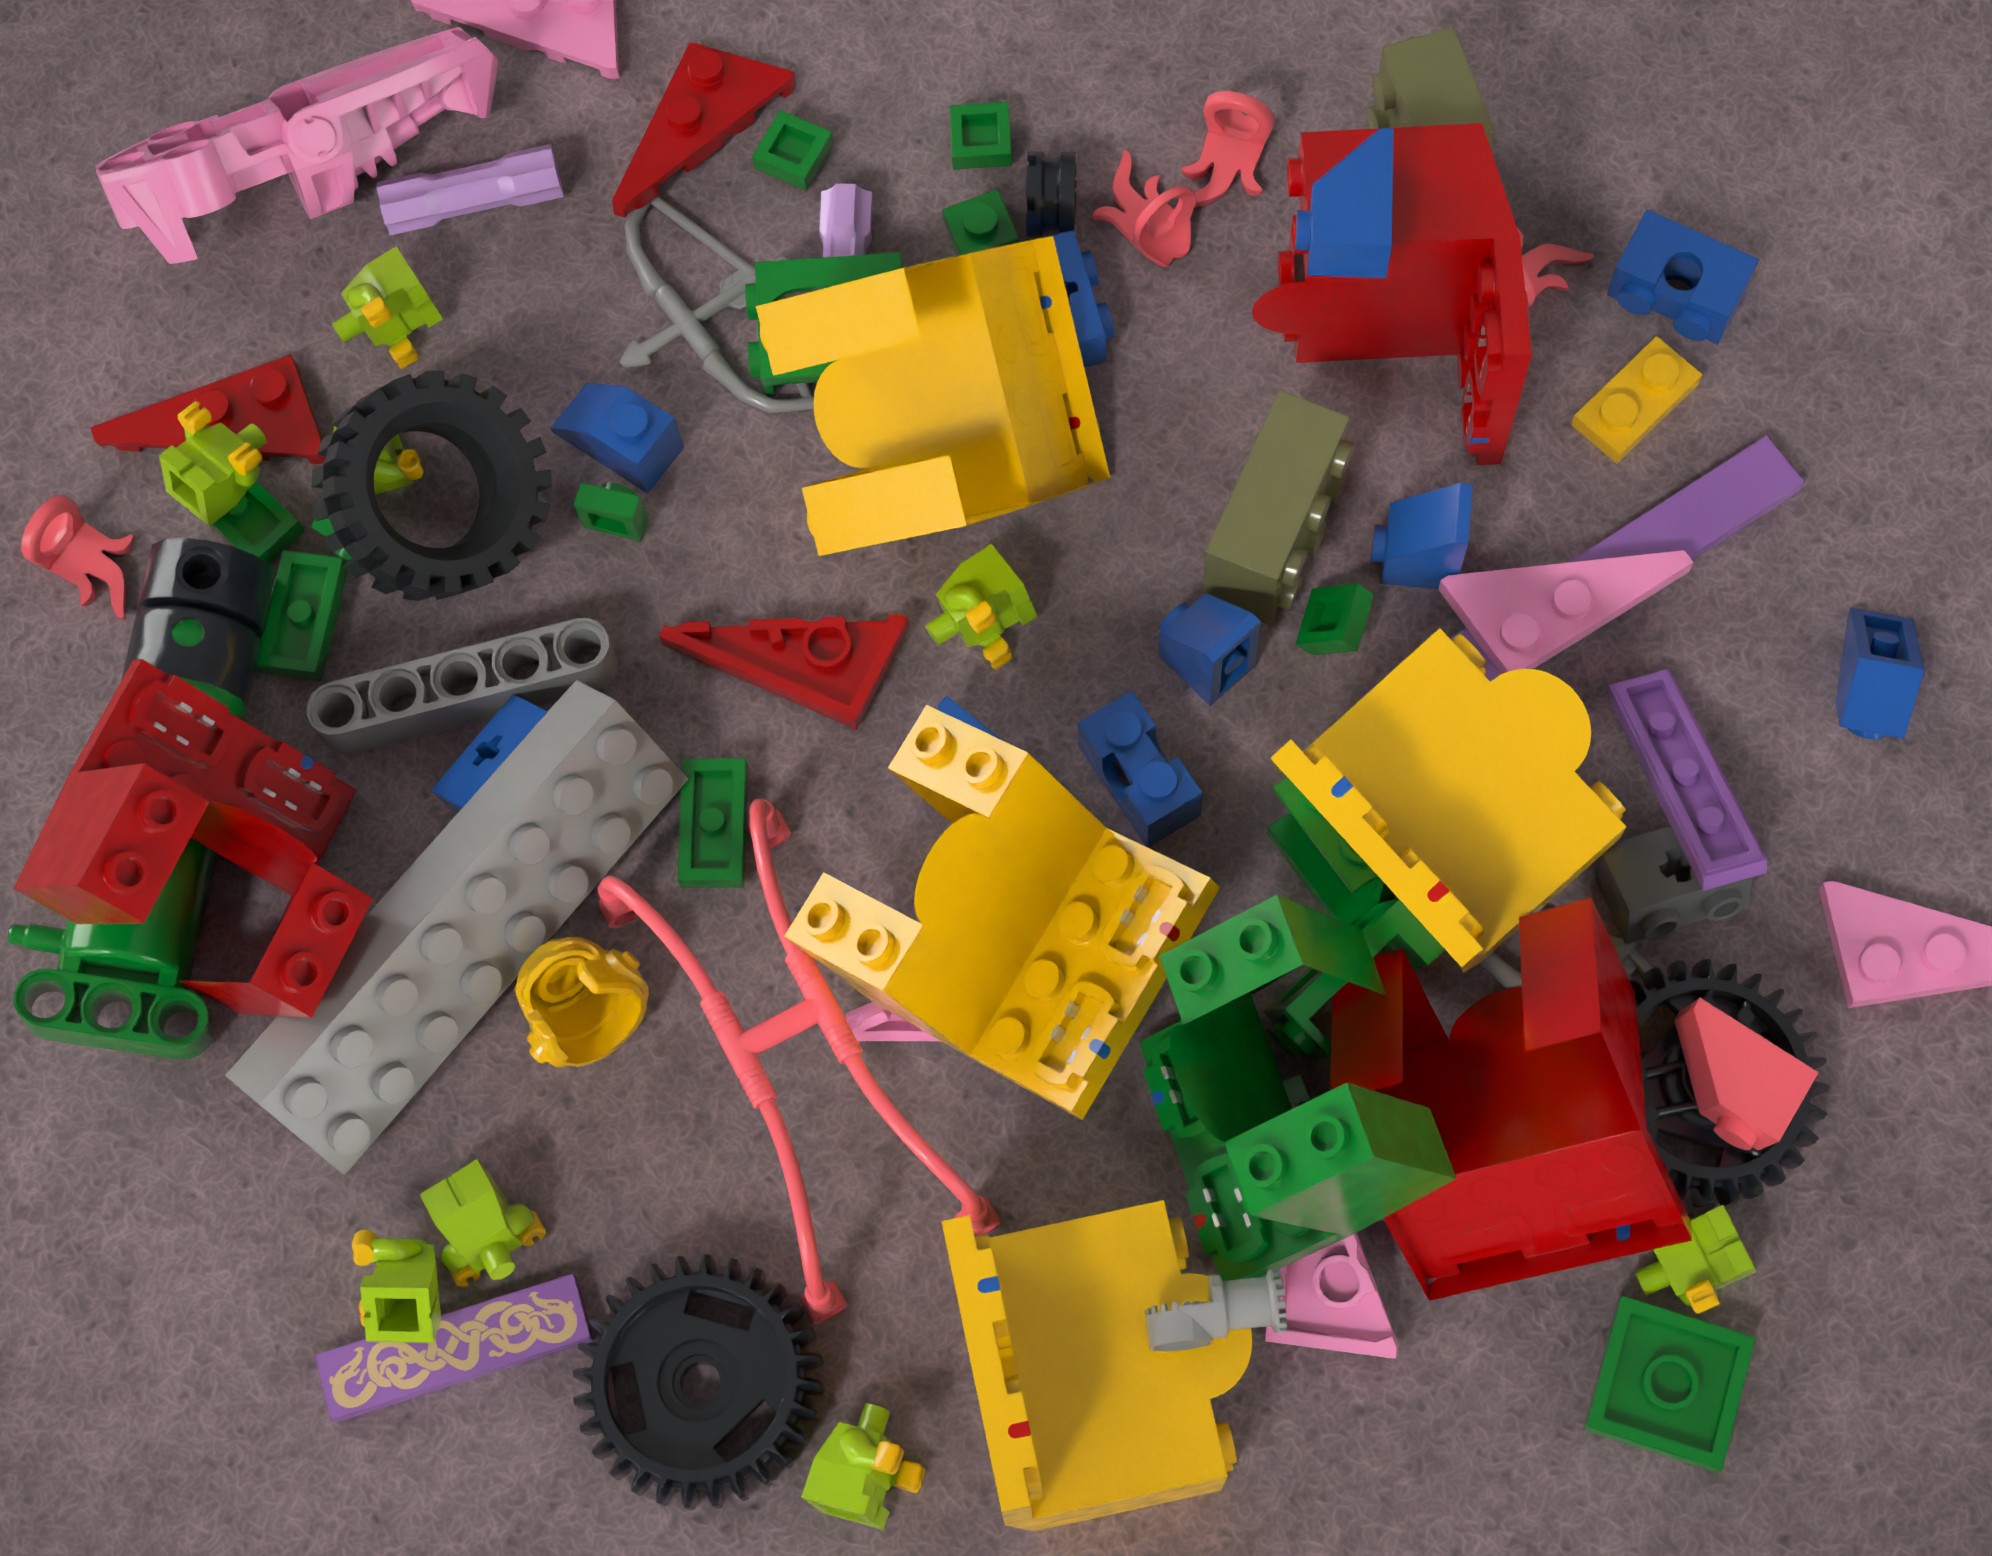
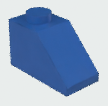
[1295,128,1394,278]
[550,383,684,494]
[1371,483,1473,589]
[1158,593,1261,706]
[1836,607,1925,740]

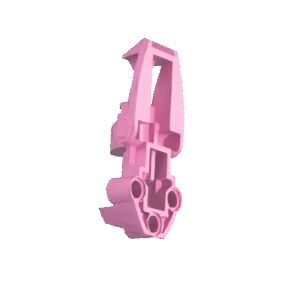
[95,27,499,264]

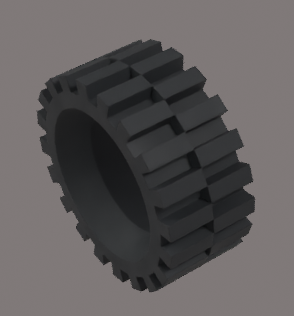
[311,371,552,601]

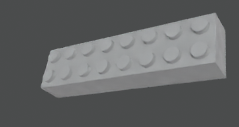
[225,680,688,1175]

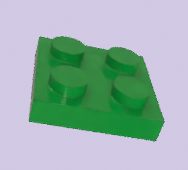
[1583,1295,1756,1473]

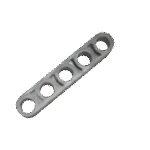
[306,618,619,755]

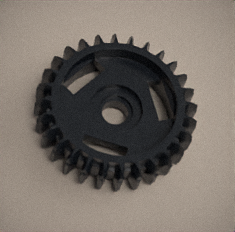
[1630,959,1830,1208]
[573,1254,825,1510]

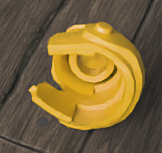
[515,937,649,1068]

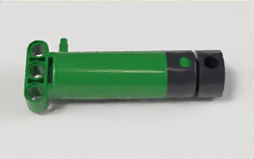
[7,538,275,1060]

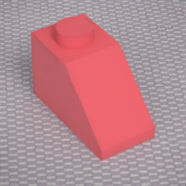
[1674,998,1819,1150]

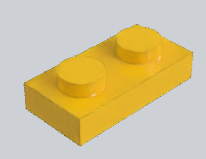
[1571,336,1703,464]

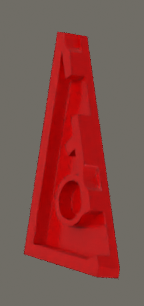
[612,42,796,218]
[90,355,325,464]
[659,614,910,730]

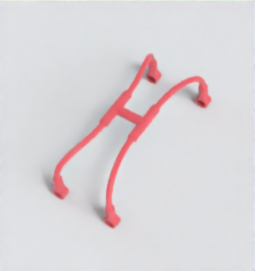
[598,799,1002,1325]

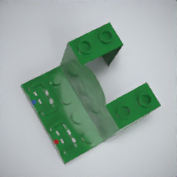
[1139,894,1457,1281]

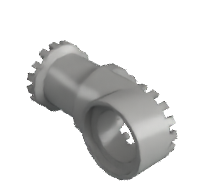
[1145,1268,1287,1351]

